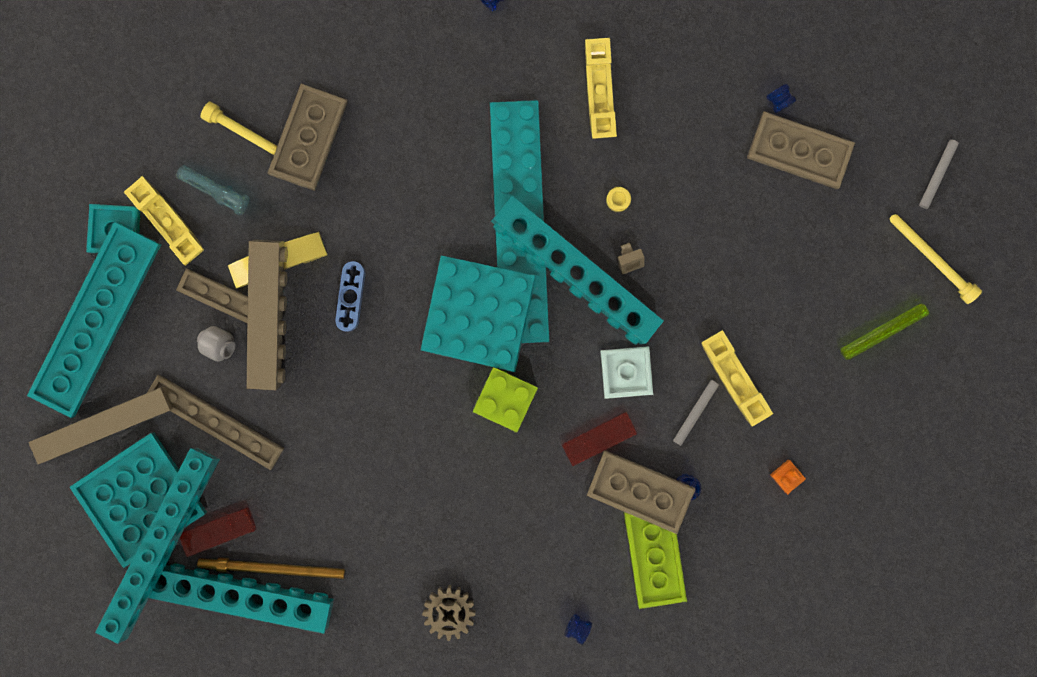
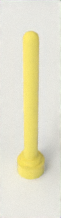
[201,101,277,155]
[890,214,982,304]

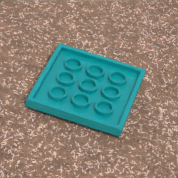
[421,256,536,372]
[70,432,207,568]

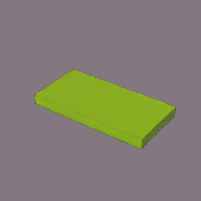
[624,512,687,609]

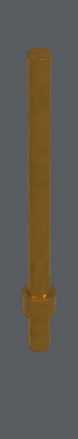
[197,557,345,579]

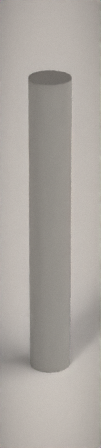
[919,140,959,209]
[673,380,719,446]

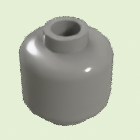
[197,326,235,362]

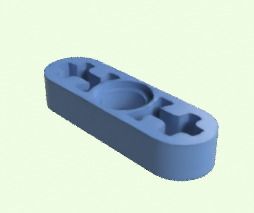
[335,261,365,331]

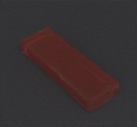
[561,412,637,466]
[180,507,257,557]

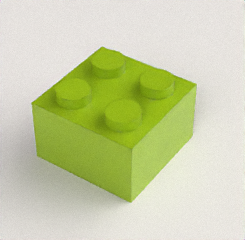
[473,367,538,432]

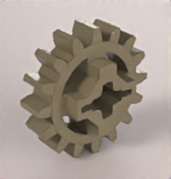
[422,585,476,641]

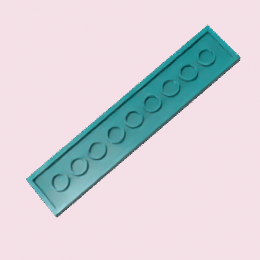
[490,101,549,343]

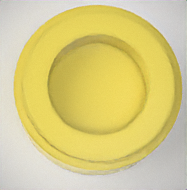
[606,187,631,212]

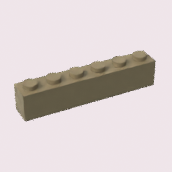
[247,239,288,390]

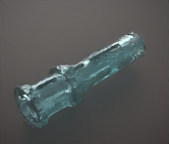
[176,165,250,216]

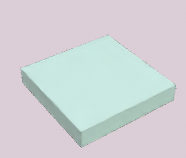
[600,346,653,399]

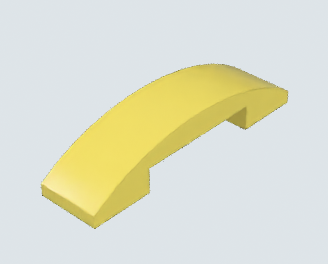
[585,38,617,139]
[124,176,204,266]
[228,232,327,289]
[701,330,773,426]

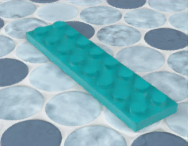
[27,222,161,418]

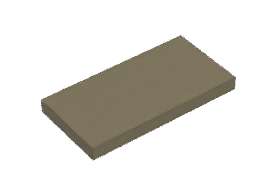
[268,84,348,191]
[747,111,855,189]
[587,450,696,534]

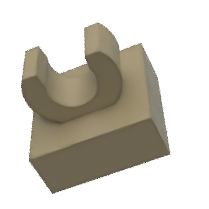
[618,243,644,275]

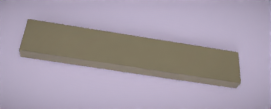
[147,375,285,470]
[28,387,173,464]

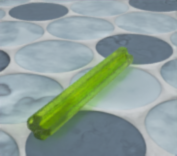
[840,304,929,360]

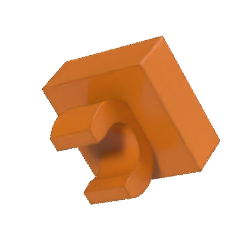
[770,460,806,495]

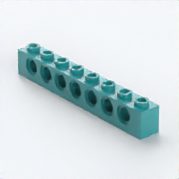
[491,196,663,344]
[95,448,220,644]
[149,564,334,633]

